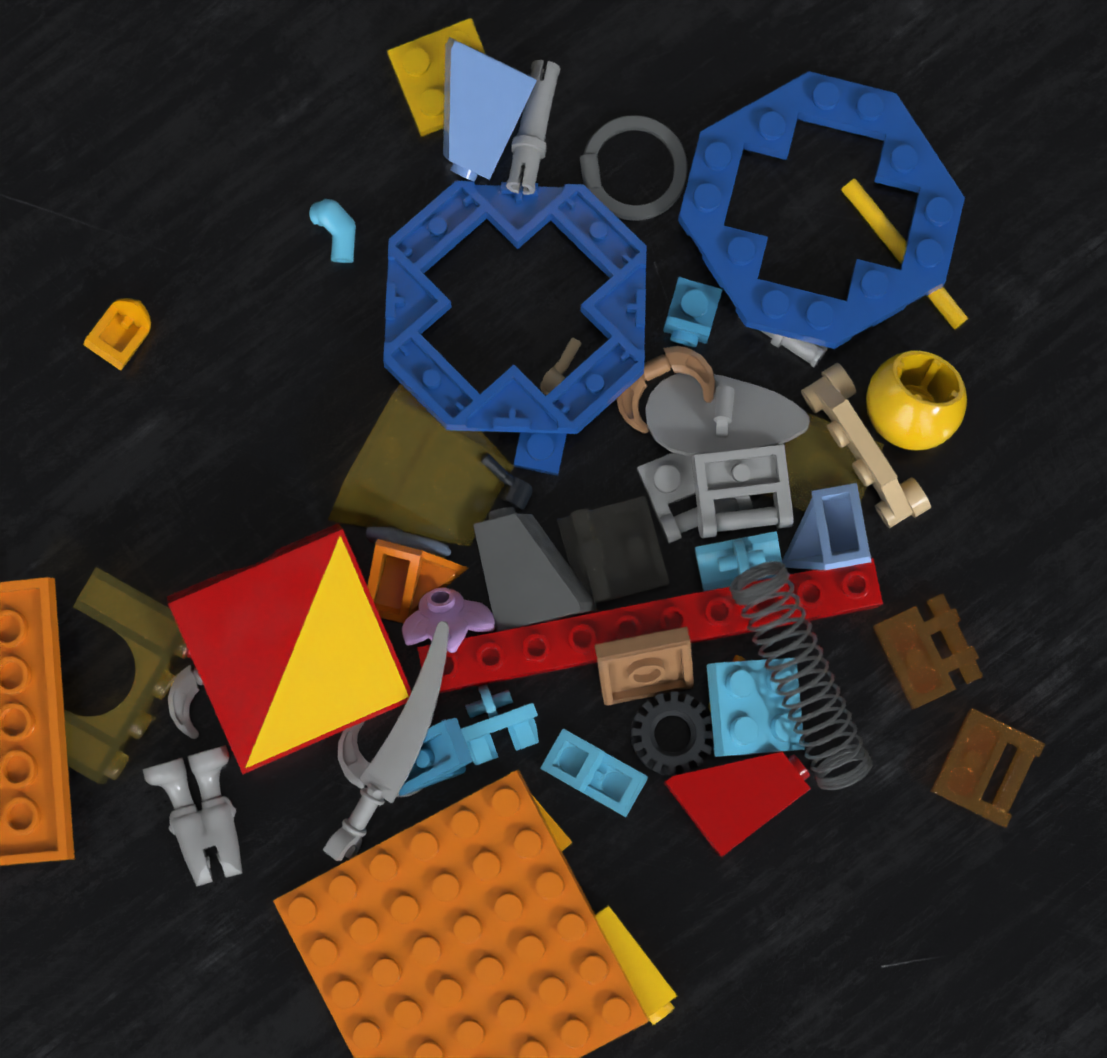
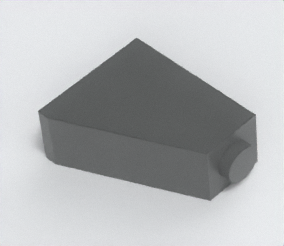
[473,507,597,632]

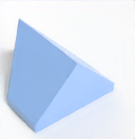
[782,483,871,570]

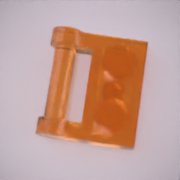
[930,708,1045,828]

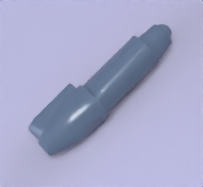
[366,526,451,558]

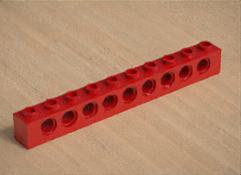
[418,558,883,694]

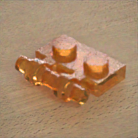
[873,594,983,710]

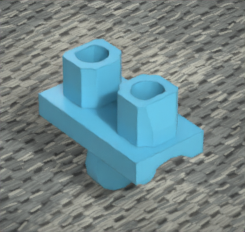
[695,531,783,591]
[461,683,539,765]

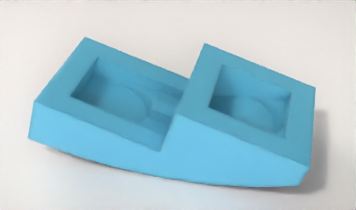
[540,729,648,817]

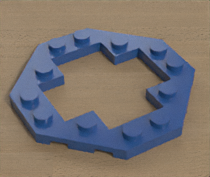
[678,72,965,349]
[383,181,647,434]

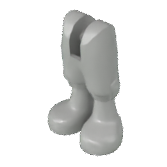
[143,745,242,886]

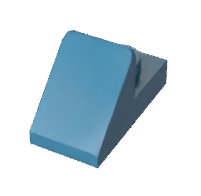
[399,718,473,796]

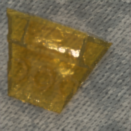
[328,383,514,547]

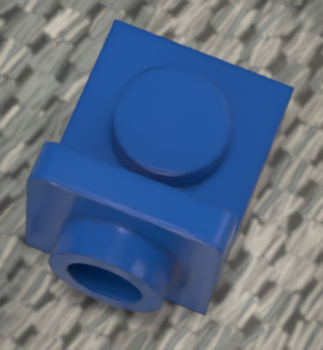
[514,432,567,476]

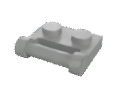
[691,444,793,538]
[637,452,753,543]

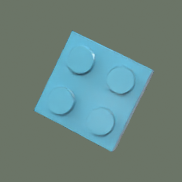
[707,658,805,757]

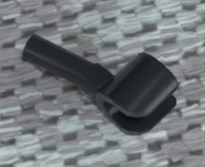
[480,453,533,509]

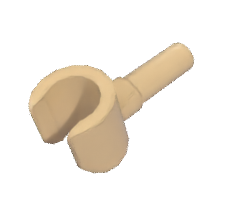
[540,338,581,395]

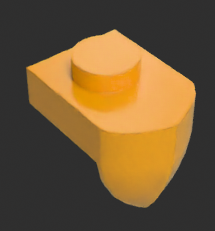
[83,298,151,371]

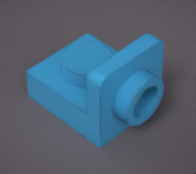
[663,277,722,347]

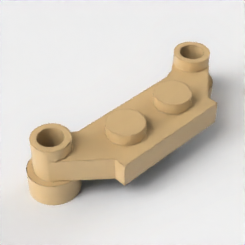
[801,362,931,528]

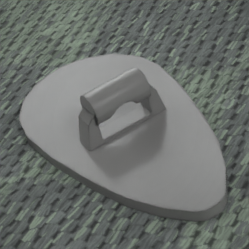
[645,373,810,456]

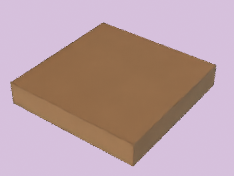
[595,627,694,705]

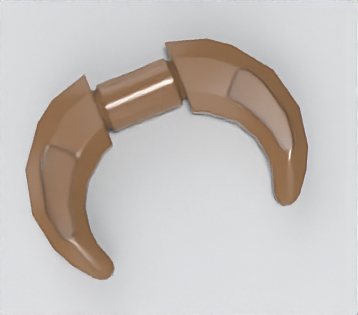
[617,346,716,433]

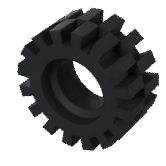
[631,692,713,776]

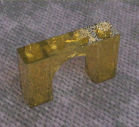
[64,567,188,784]

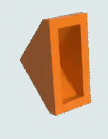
[367,539,468,623]

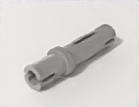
[506,60,560,195]

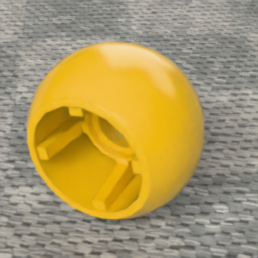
[866,351,967,450]

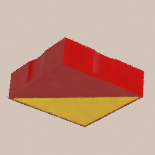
[167,523,412,774]

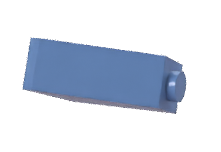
[443,37,537,182]

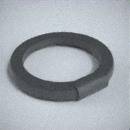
[579,115,688,221]

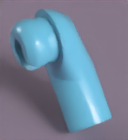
[309,199,356,263]

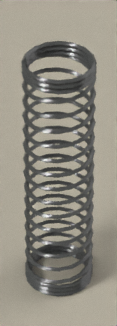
[729,561,873,790]

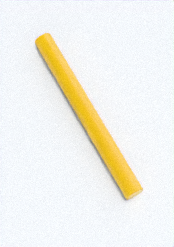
[841,179,969,330]

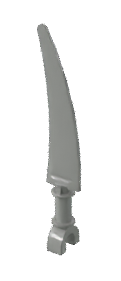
[323,621,449,861]

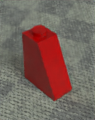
[663,752,811,857]

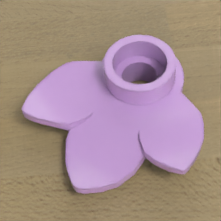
[402,588,495,653]

